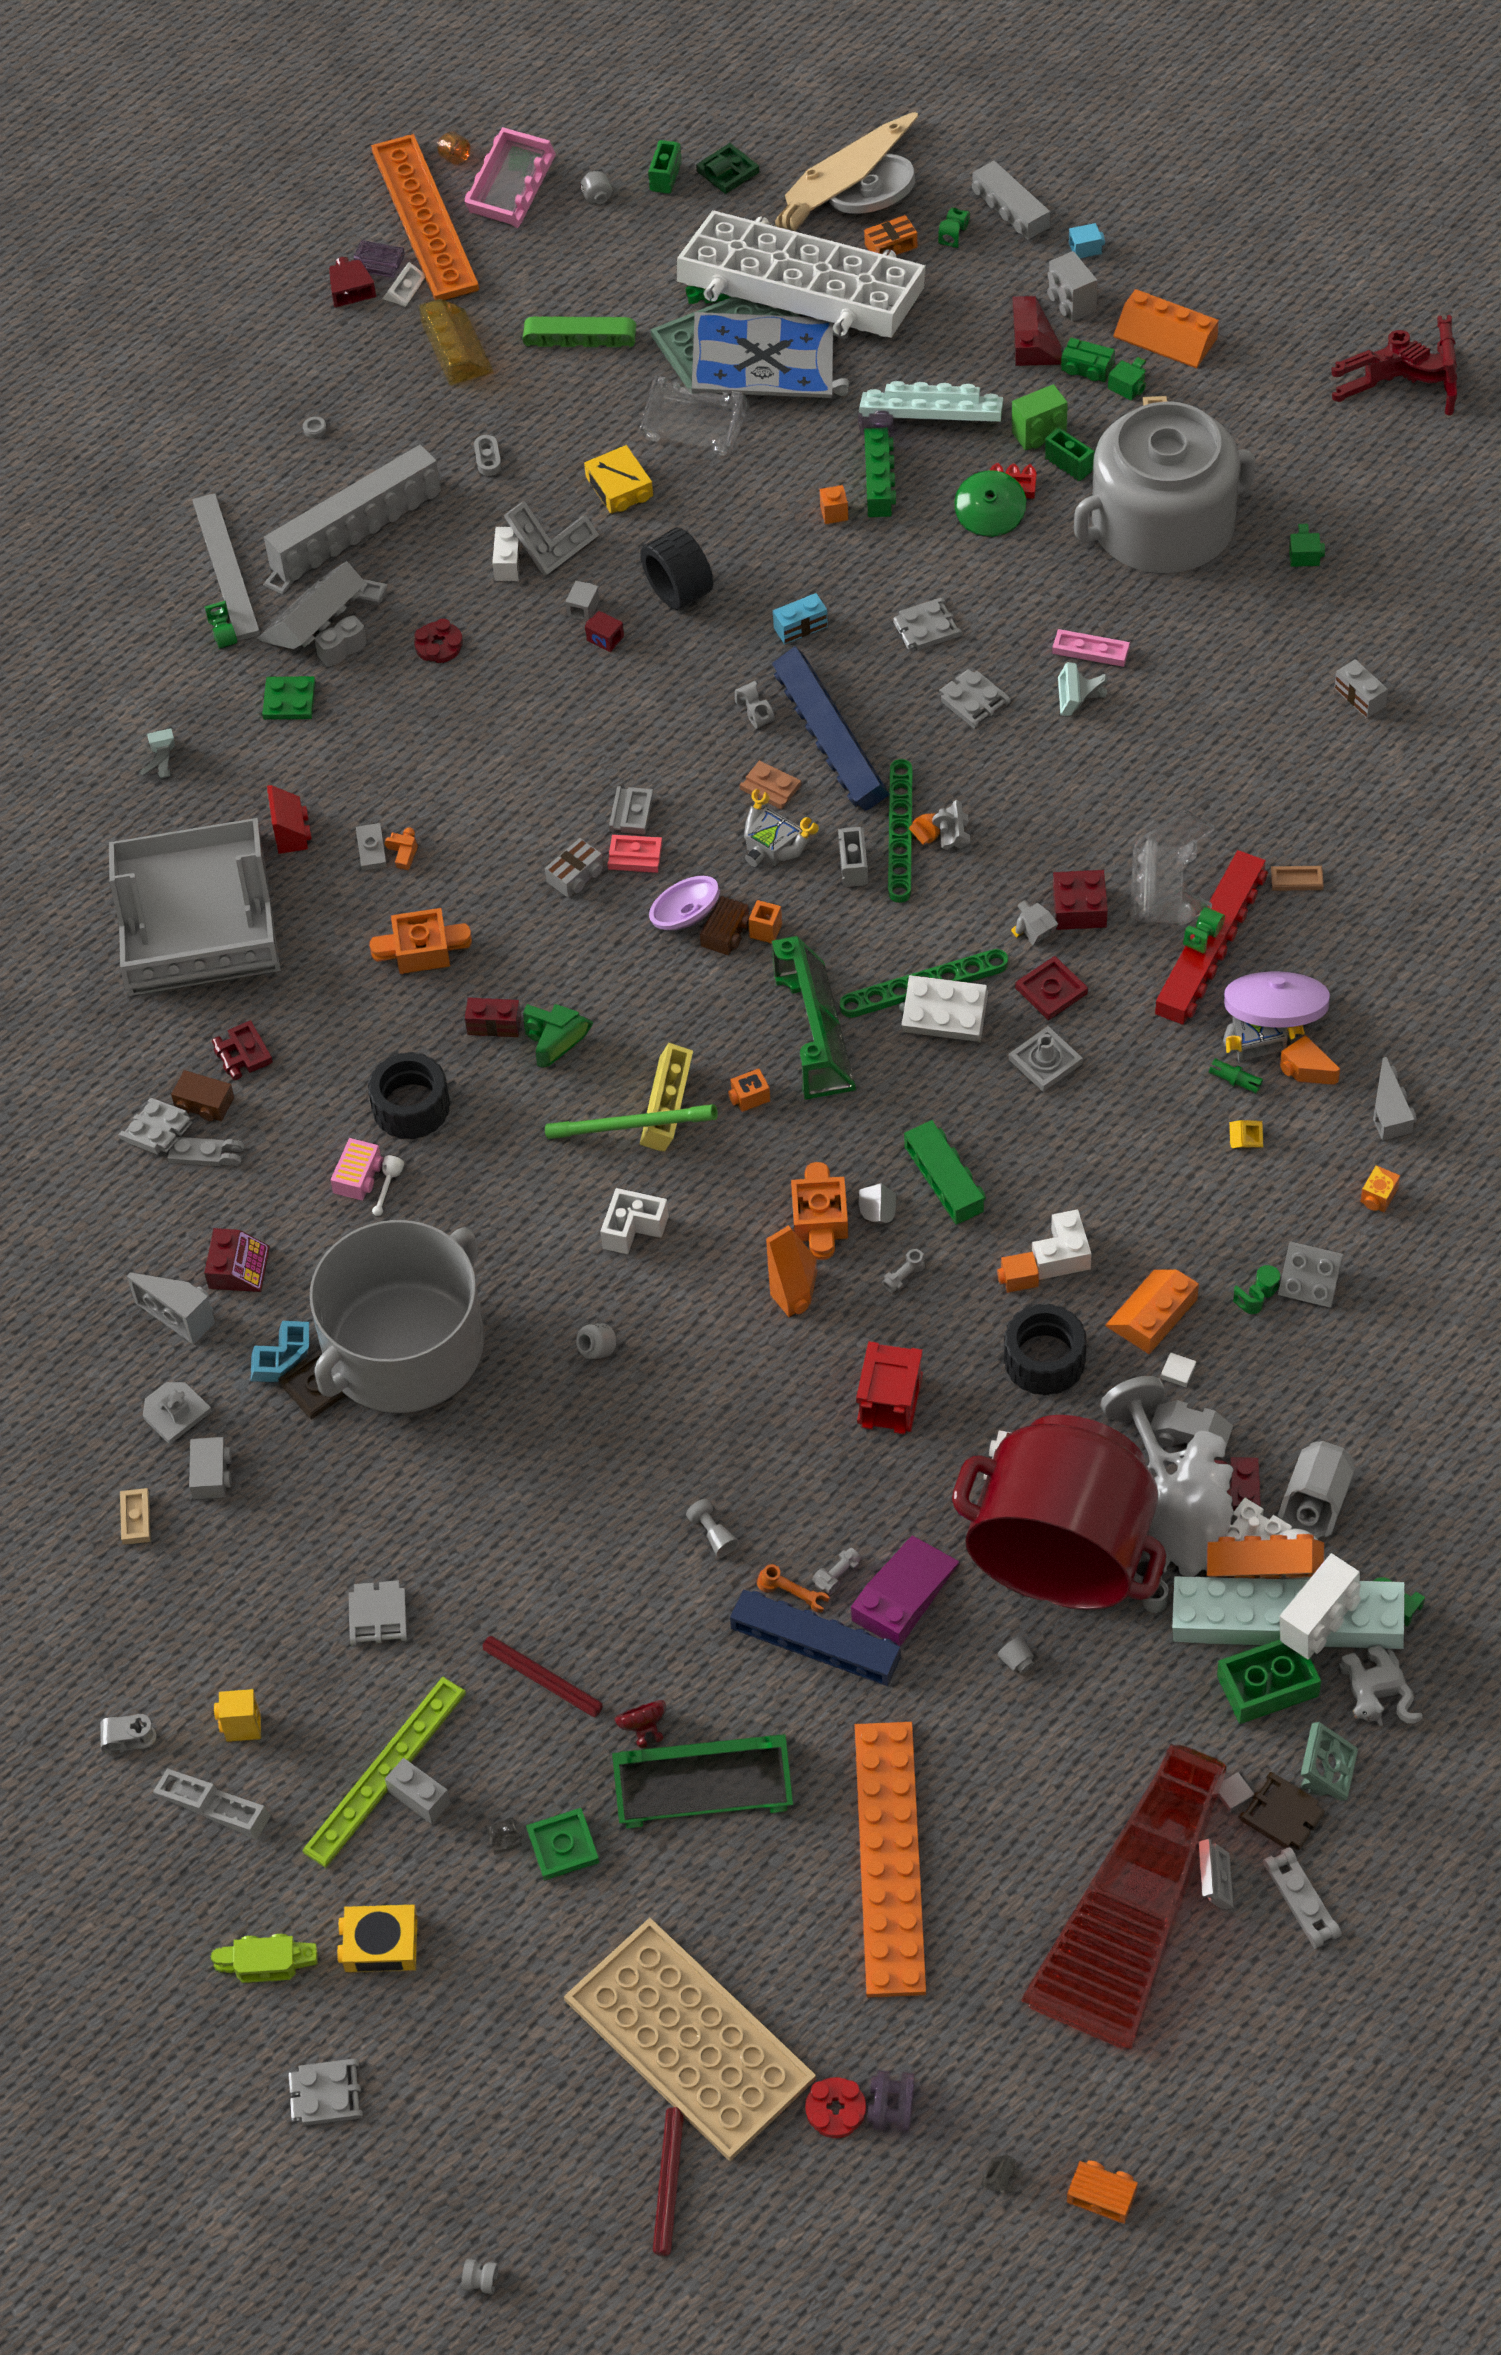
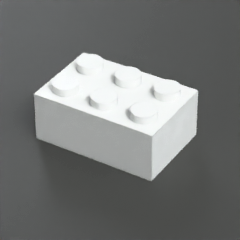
[902,975,988,1042]
[1279,1553,1361,1660]

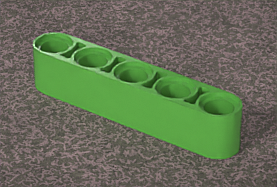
[522,317,637,347]

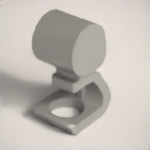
[734,681,775,729]

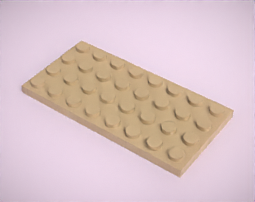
[564,1918,816,2161]

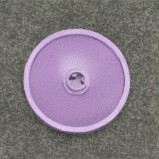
[1224,971,1330,1028]

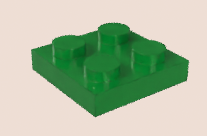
[262,676,316,720]
[526,1808,599,1881]

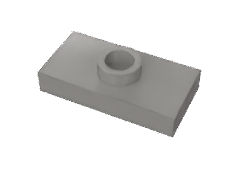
[356,823,387,870]

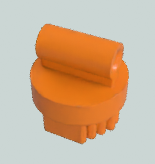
[909,813,940,845]

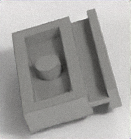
[609,786,654,835]
[1199,1839,1234,1909]

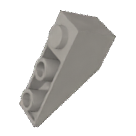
[1373,1057,1417,1141]

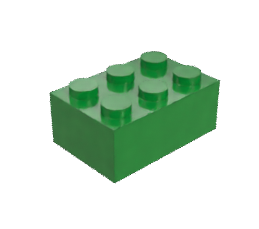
[1217,1639,1321,1725]

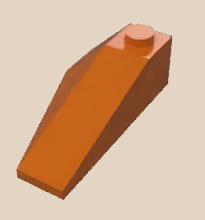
[766,1225,817,1317]

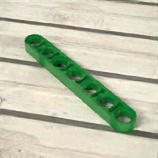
[888,759,912,903]
[840,949,1008,1018]

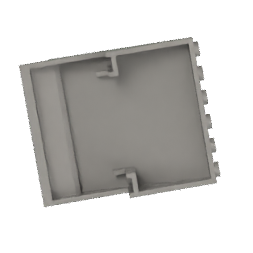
[109,818,281,996]

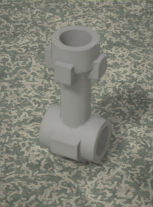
[882,1249,925,1293]
[812,1548,861,1595]

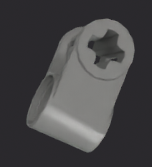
[100,1714,157,1754]

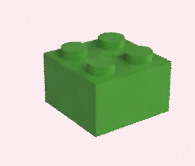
[1012,384,1068,451]

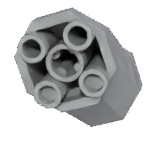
[1278,1441,1355,1539]

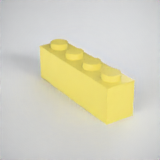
[640,1043,693,1151]

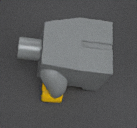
[1011,900,1058,945]

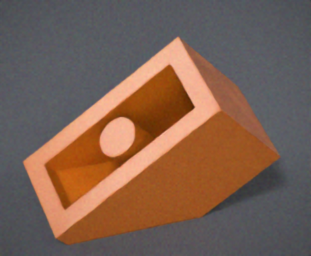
[1280,1035,1340,1085]

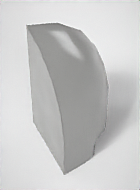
[859,1183,896,1224]

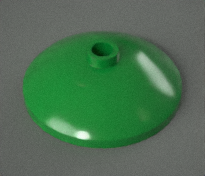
[955,470,1026,537]

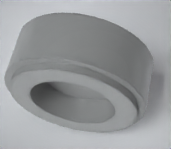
[303,417,327,438]

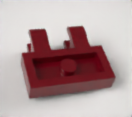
[1214,1457,1261,1511]

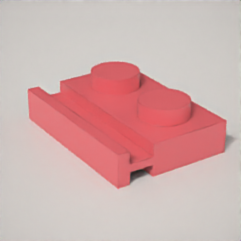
[608,835,662,873]

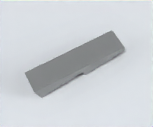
[153,1768,271,1840]

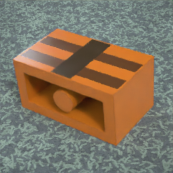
[864,215,917,255]

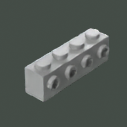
[972,161,1050,240]

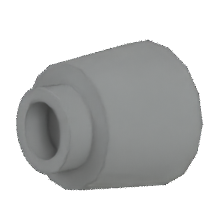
[997,1636,1034,1674]

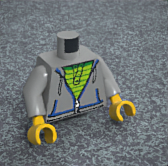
[744,789,819,867]
[1223,1016,1305,1061]

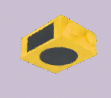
[584,445,653,514]
[337,1905,418,1972]

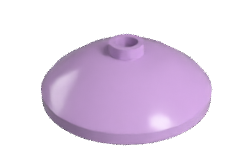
[649,876,720,930]

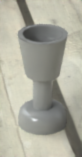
[686,1499,740,1558]

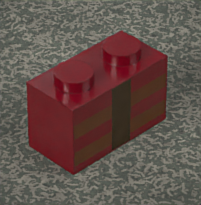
[465,997,521,1037]

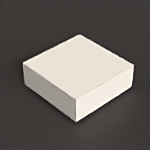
[1161,1352,1196,1387]

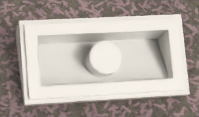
[382,262,425,307]

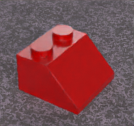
[267,785,312,854]

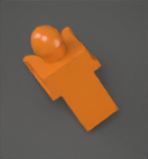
[384,827,418,870]

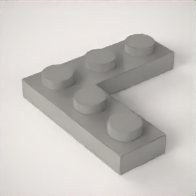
[504,501,599,576]

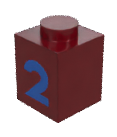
[585,611,624,652]

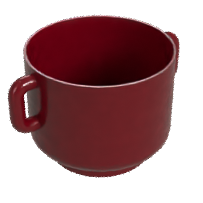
[952,1415,1167,1610]

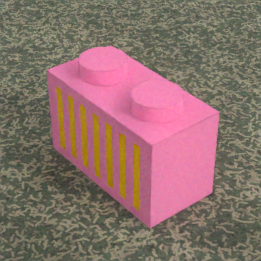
[330,1138,383,1201]

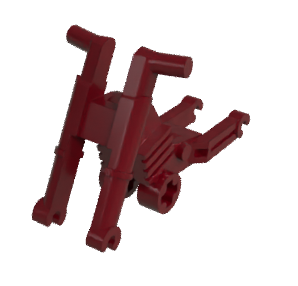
[1331,315,1457,416]

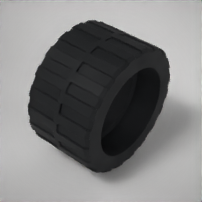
[640,527,714,610]
[368,1052,450,1139]
[1004,1303,1087,1395]

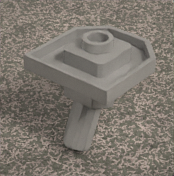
[143,1382,212,1445]

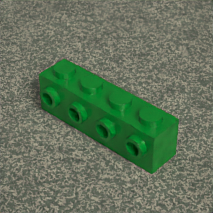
[864,428,896,517]
[904,1120,986,1225]

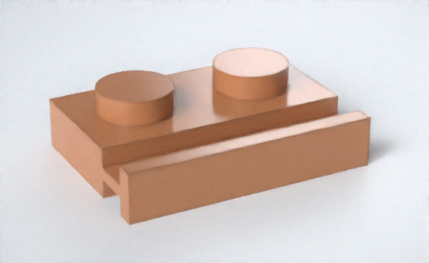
[740,761,801,810]

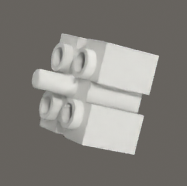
[1226,1498,1292,1579]

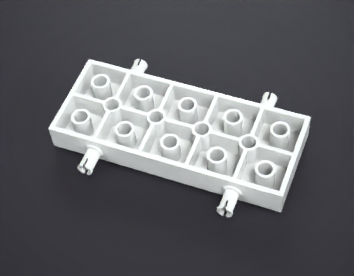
[677,210,925,338]

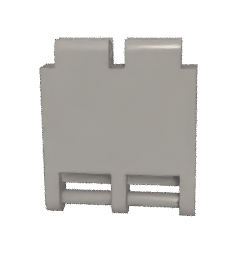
[893,598,963,650]
[939,669,1011,729]
[118,1098,192,1155]
[349,1580,407,1646]
[289,2059,363,2126]

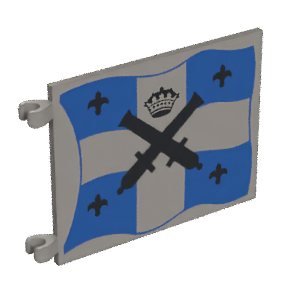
[691,312,849,398]

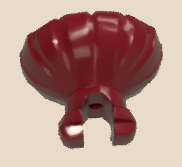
[614,1700,666,1748]

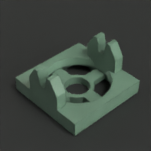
[1301,1722,1358,1801]

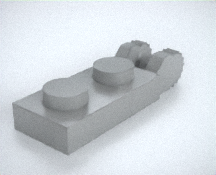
[168,1137,244,1166]

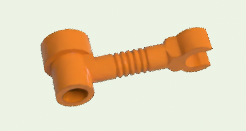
[757,1564,830,1612]

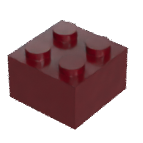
[1053,870,1108,930]

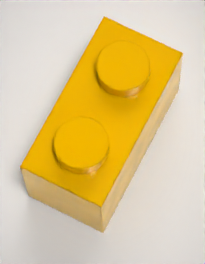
[214,1689,261,1742]

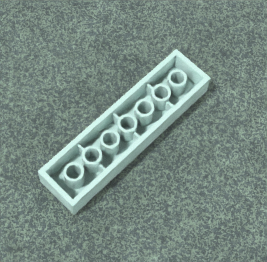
[1172,1576,1404,1649]

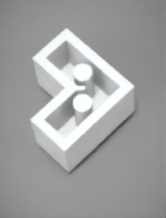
[600,1188,669,1254]
[1032,1209,1091,1280]

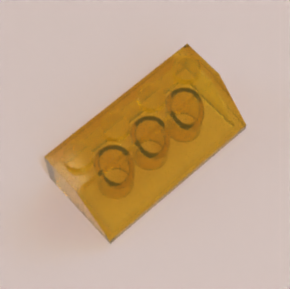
[419,299,494,386]

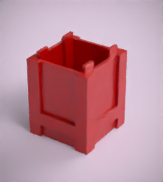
[856,1341,923,1435]

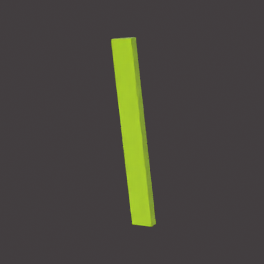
[302,1677,466,1868]

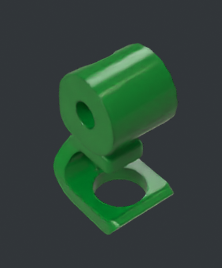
[938,207,970,248]
[205,601,238,649]
[1183,907,1225,954]
[1233,1265,1280,1314]

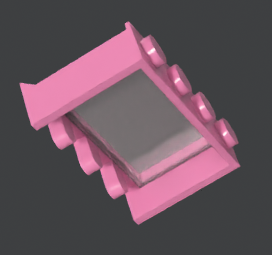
[465,127,556,228]

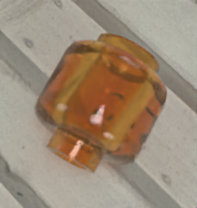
[438,132,470,165]

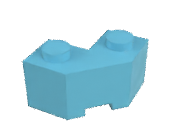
[251,1321,309,1382]

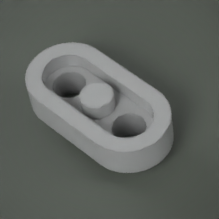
[474,435,501,476]

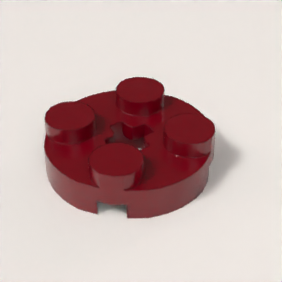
[414,619,463,663]

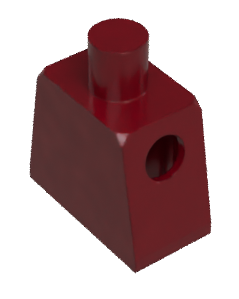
[329,257,376,308]

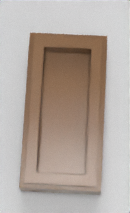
[1271,866,1323,891]

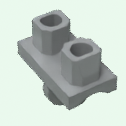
[932,800,970,850]

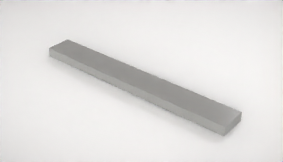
[192,493,260,641]

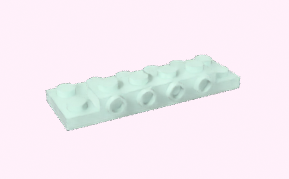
[859,381,1003,422]

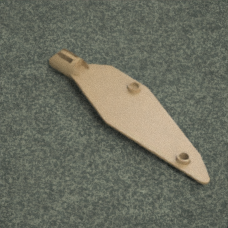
[775,112,919,232]

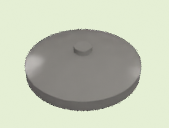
[828,154,916,213]

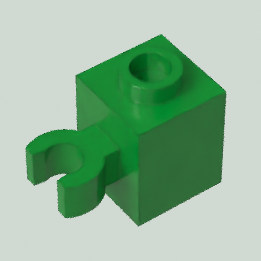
[1108,357,1146,401]
[1289,523,1325,567]

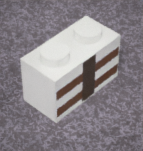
[492,527,522,581]

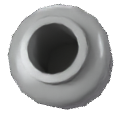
[580,171,613,204]
[576,1323,616,1359]

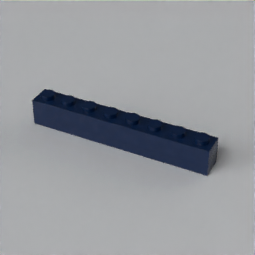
[772,646,890,811]

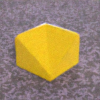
[1229,1120,1263,1148]

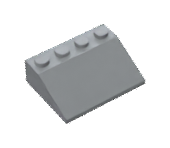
[257,561,366,649]

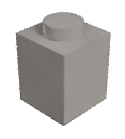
[565,581,600,621]

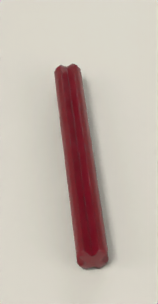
[482,1636,603,1717]
[653,2107,684,2256]

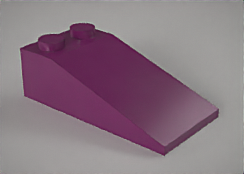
[851,1535,959,1646]

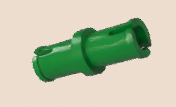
[1208,1058,1263,1094]

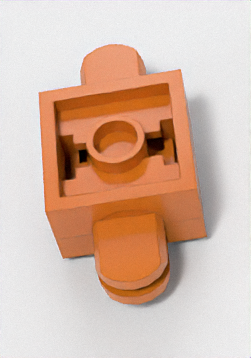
[369,908,472,974]
[791,1162,848,1260]

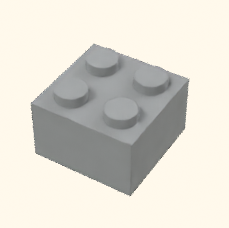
[1047,251,1097,322]

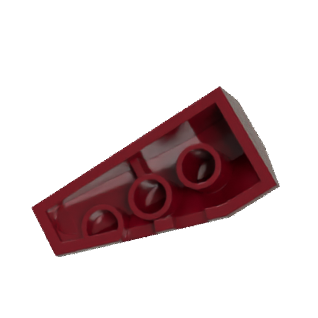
[1012,296,1062,366]

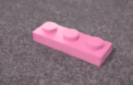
[1052,629,1130,667]

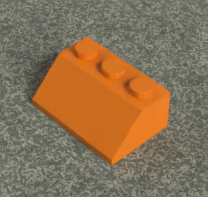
[1106,1269,1199,1355]

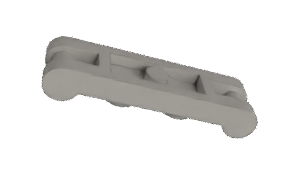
[1263,1847,1342,1949]

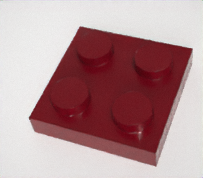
[1015,956,1088,1021]

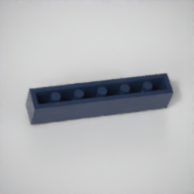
[730,1589,901,1687]

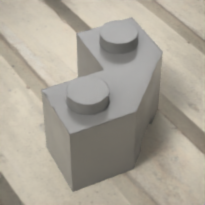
[1151,1400,1233,1449]

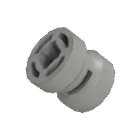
[461,2259,498,2294]

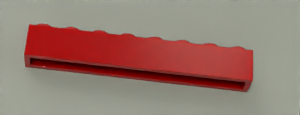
[1155,850,1268,1025]

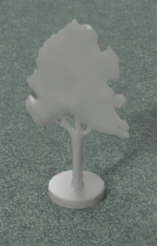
[1100,1376,1234,1577]

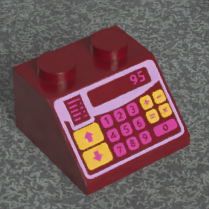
[204,1228,270,1292]

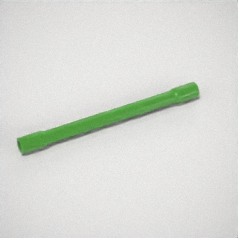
[545,1104,718,1139]

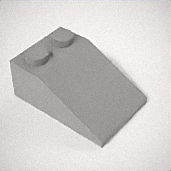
[127,1272,215,1345]

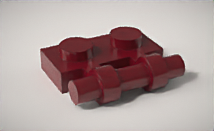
[212,1020,273,1081]

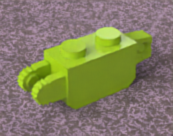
[210,1934,318,1983]

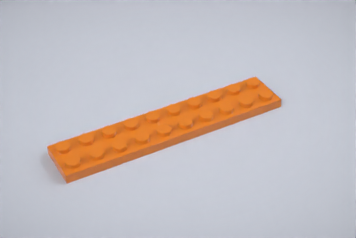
[371,134,479,302]
[855,1722,926,1998]

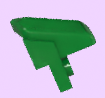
[523,1004,593,1068]

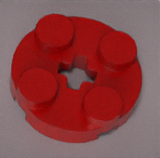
[805,2077,866,2138]

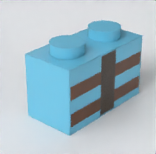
[773,593,828,644]

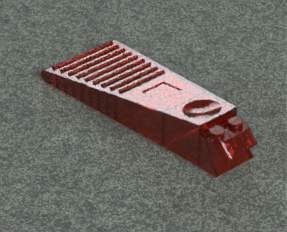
[1021,1744,1227,2050]

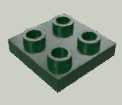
[696,143,760,194]

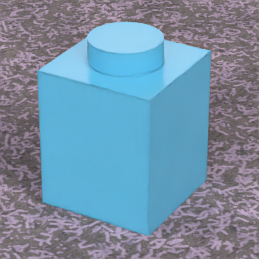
[1069,223,1105,258]

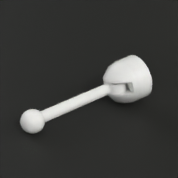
[372,1155,404,1216]

